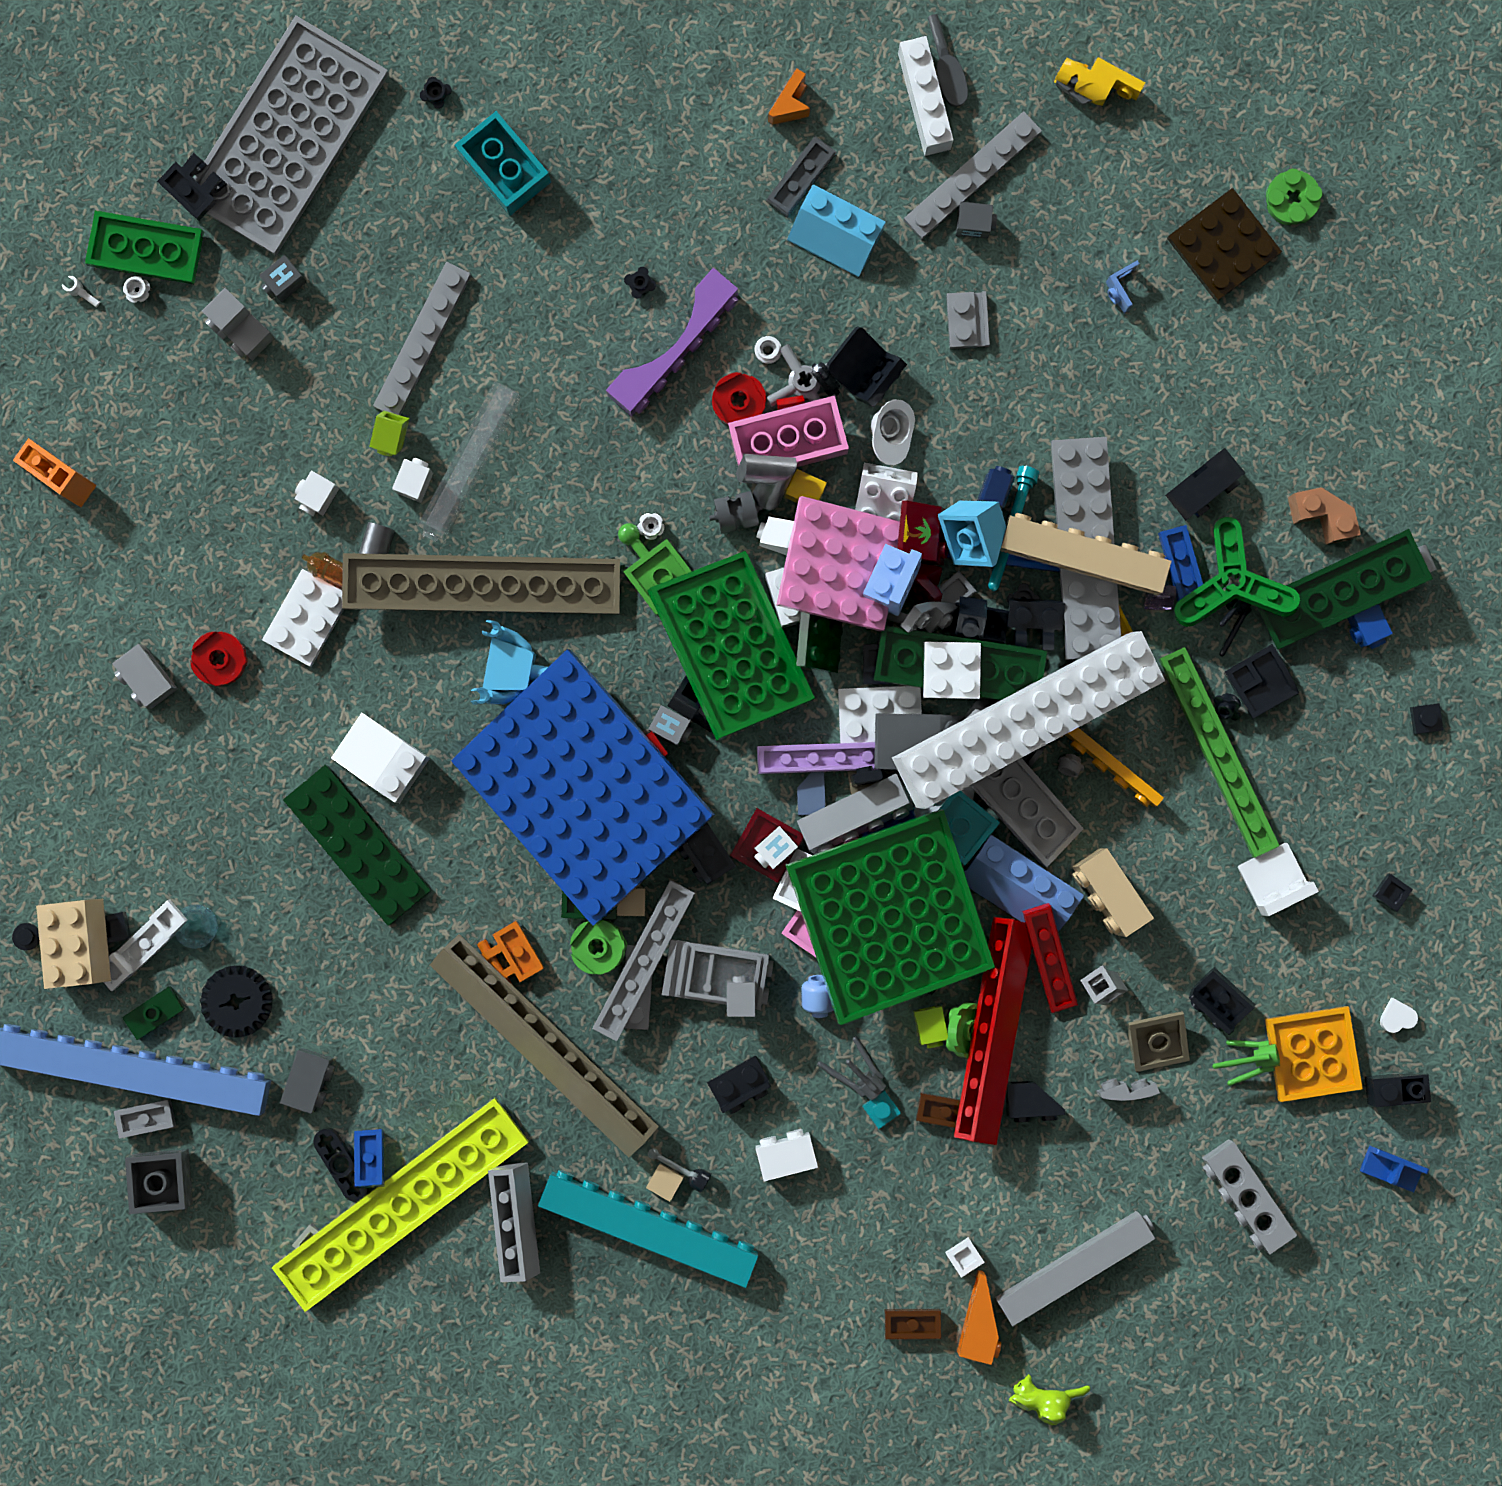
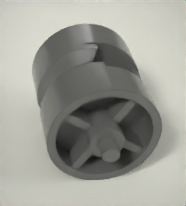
[709,491,763,534]

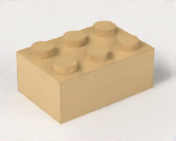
[1072,848,1154,937]
[36,899,111,989]

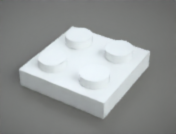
[923,642,981,699]

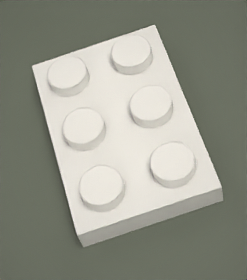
[262,569,344,667]
[838,686,922,743]

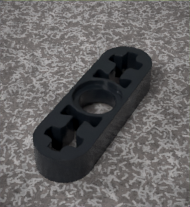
[313,1128,369,1202]

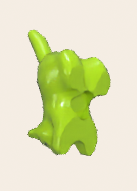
[1009,1374,1091,1425]

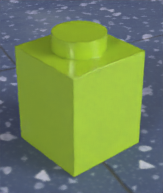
[369,410,410,456]
[913,1005,948,1048]

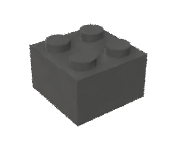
[125,1149,193,1214]

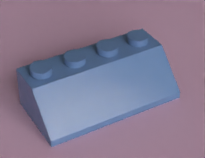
[964,835,1084,932]

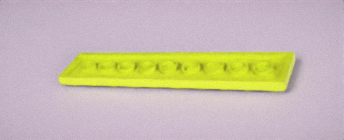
[272,1097,529,1312]

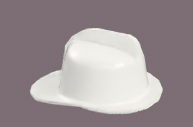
[871,399,915,465]

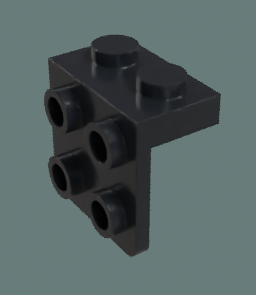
[826,326,907,407]

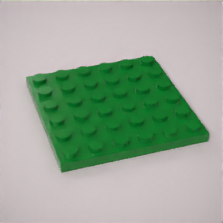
[786,809,995,1025]

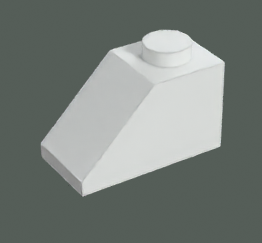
[756,517,794,555]

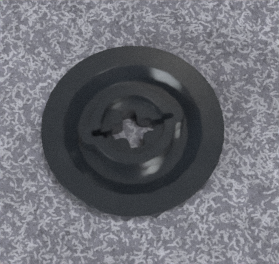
[200,965,273,1038]

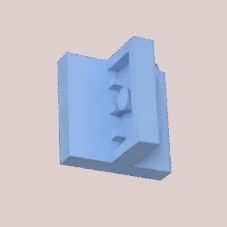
[863,544,922,616]

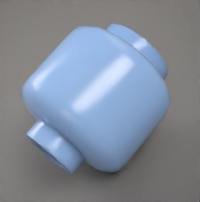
[801,975,834,1018]

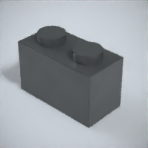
[280,1048,336,1114]

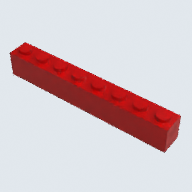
[954,917,1032,1145]

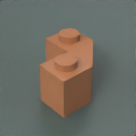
[1288,487,1361,545]

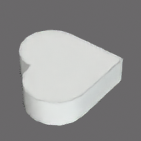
[1380,998,1418,1033]

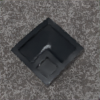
[1224,644,1299,720]

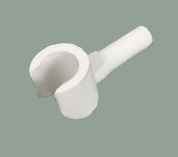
[62,276,101,308]

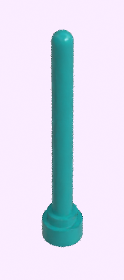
[988,466,1040,591]

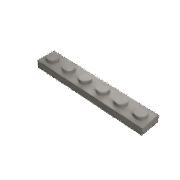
[903,111,1042,240]
[373,262,472,416]
[592,880,695,1041]

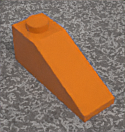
[13,438,97,507]
[957,1270,1001,1365]

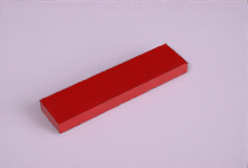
[1022,903,1078,1013]

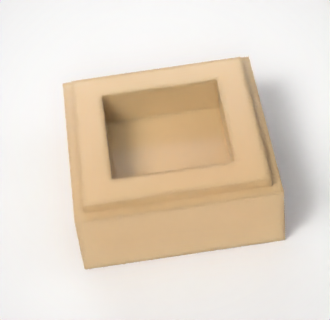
[617,888,646,916]
[646,1163,684,1202]

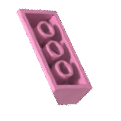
[728,396,849,467]

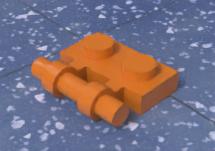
[477,921,545,985]

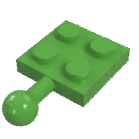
[618,523,691,616]

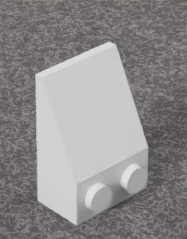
[331,713,430,804]

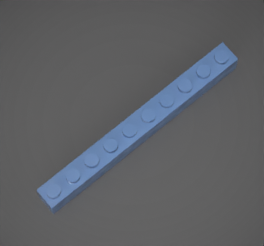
[0,1024,271,1116]

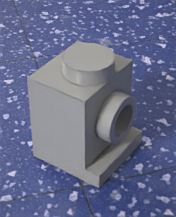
[1081,965,1128,1005]

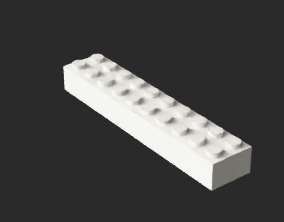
[892,631,1165,809]

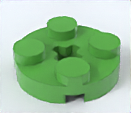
[1266,168,1322,225]
[570,920,627,975]
[946,1002,978,1059]

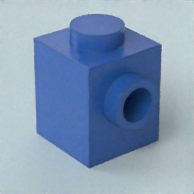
[1347,604,1393,649]

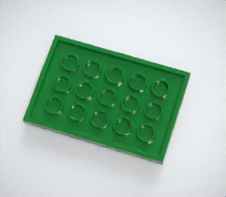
[647,551,815,740]

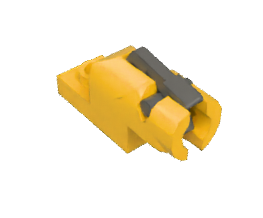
[1054,57,1145,106]

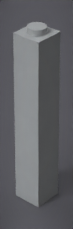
[995,1211,1155,1326]

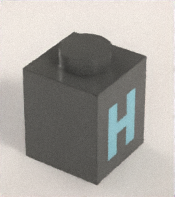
[956,202,997,239]
[259,255,306,302]

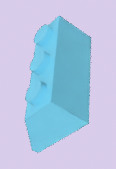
[787,184,885,277]

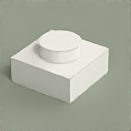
[945,1237,985,1278]

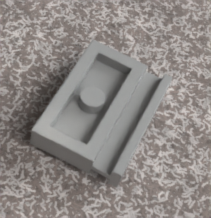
[946,291,990,349]

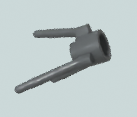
[817,1036,886,1100]

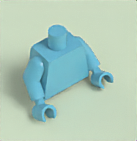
[471,620,548,705]

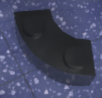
[1165,448,1245,521]

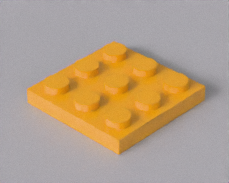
[1265,1006,1363,1102]

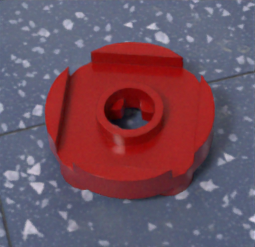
[712,372,766,425]
[190,631,248,687]

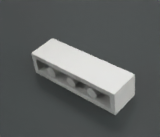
[898,36,953,156]

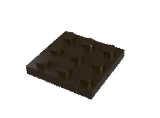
[1167,188,1282,302]

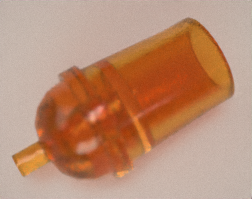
[302,552,343,587]

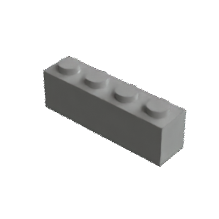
[797,774,915,855]
[488,1163,540,1282]

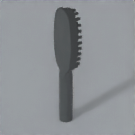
[928,14,968,107]

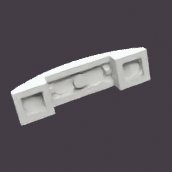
[104,899,188,991]

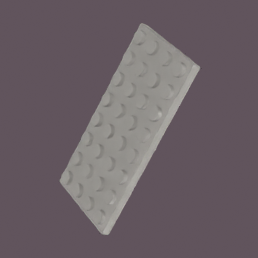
[194,15,389,256]

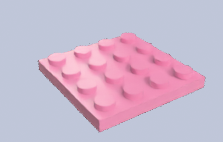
[776,496,900,631]

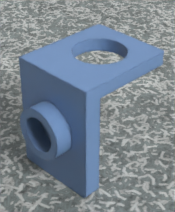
[1106,260,1140,314]

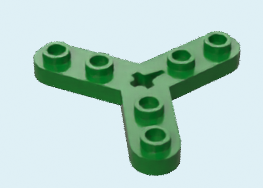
[1175,517,1300,627]

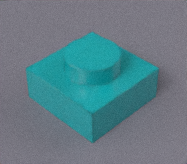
[862,1090,901,1129]

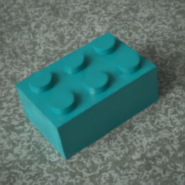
[454,111,551,216]

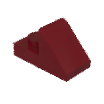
[909,563,943,604]

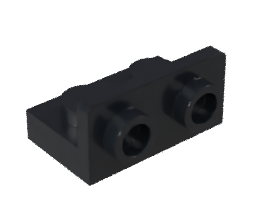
[707,1055,771,1115]

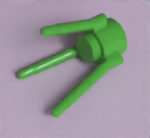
[1212,1040,1280,1086]

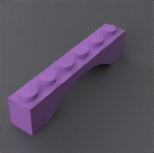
[606,268,739,416]

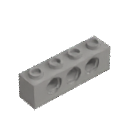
[1202,1139,1297,1254]

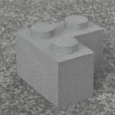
[202,288,275,361]

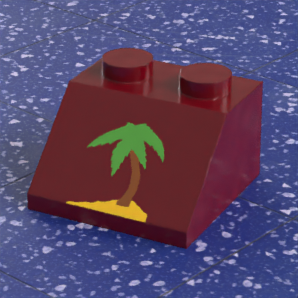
[897,500,949,565]

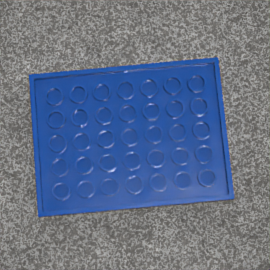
[451,649,715,926]

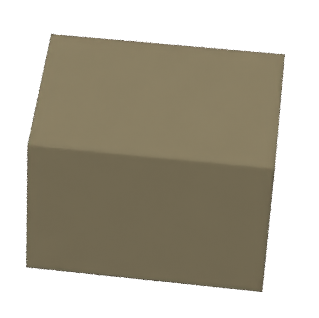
[1128,1011,1190,1072]

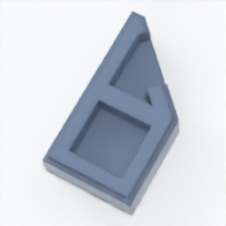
[797,772,825,815]

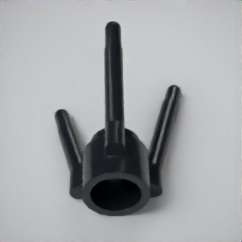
[1219,598,1252,657]

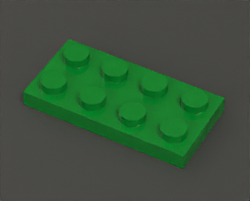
[85,210,204,285]

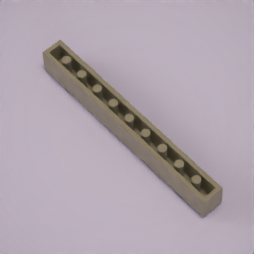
[430,934,659,1157]

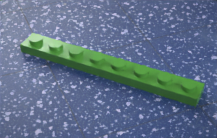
[1158,647,1280,858]

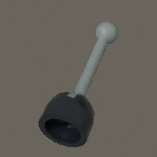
[648,1148,712,1193]

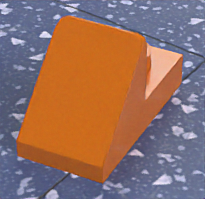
[768,68,810,125]

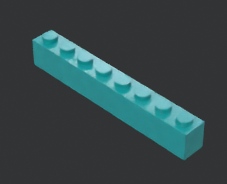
[538,1170,758,1288]

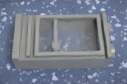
[662,939,774,1010]

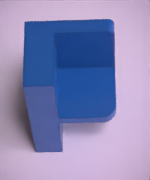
[1360,1145,1429,1192]

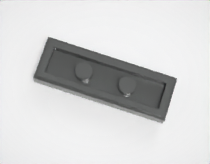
[766,136,837,218]

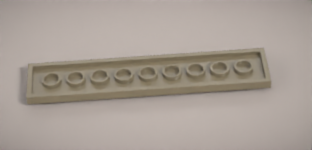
[342,553,620,615]

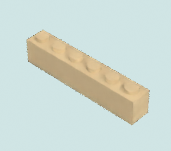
[1000,513,1171,595]

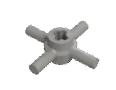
[766,344,827,407]

